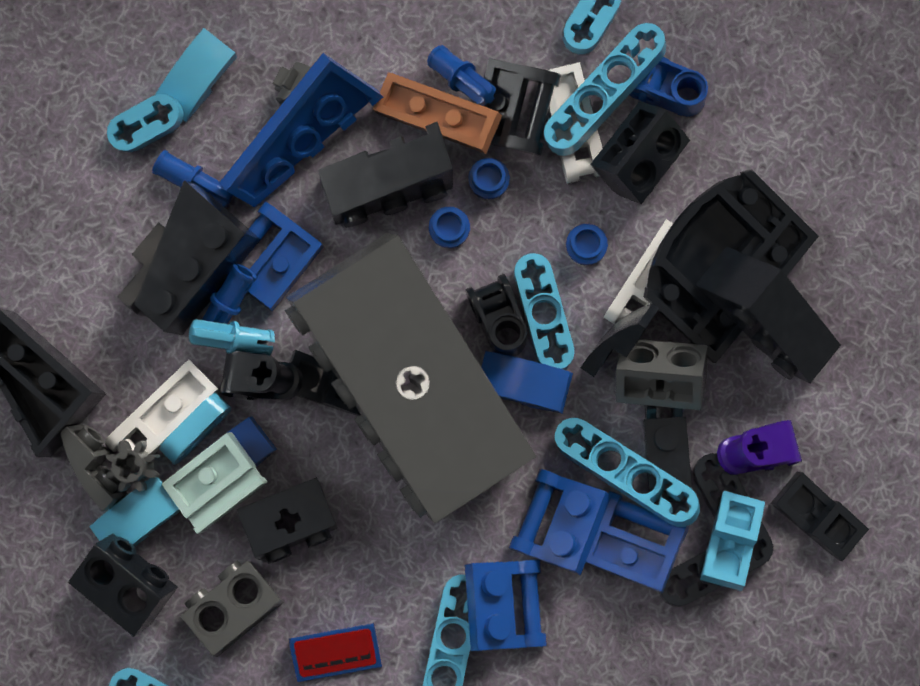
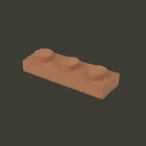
[372,72,502,154]

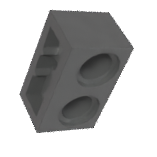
[616,340,708,410]
[181,560,284,657]

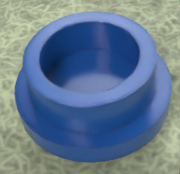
[468,158,510,199]
[429,207,470,248]
[566,224,608,265]

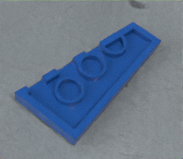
[219,53,384,207]

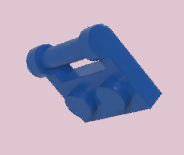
[241,202,324,311]
[509,469,611,575]
[586,491,689,593]
[465,560,547,651]

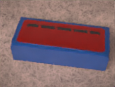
[289,623,382,682]

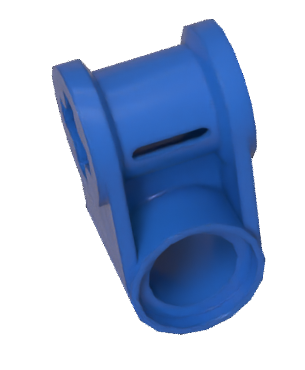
[629,57,708,117]

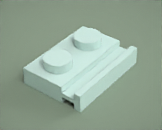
[161,432,268,534]

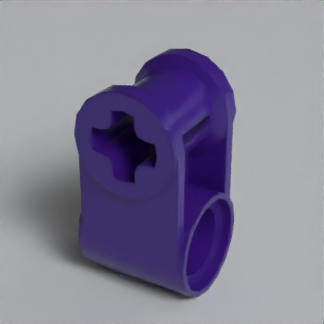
[717,420,802,475]

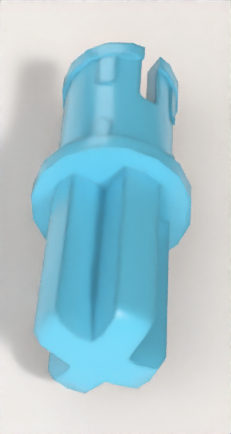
[189,319,275,356]

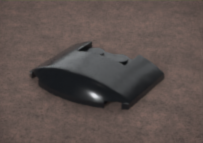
[643,169,819,363]

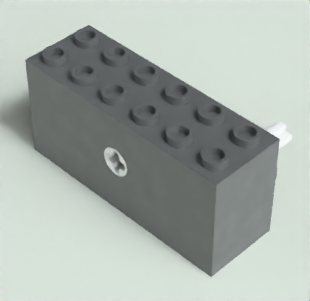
[285,233,537,524]

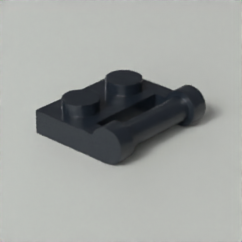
[484,58,561,156]

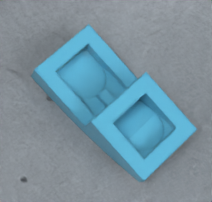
[155,28,237,122]
[89,477,180,547]
[700,491,765,591]

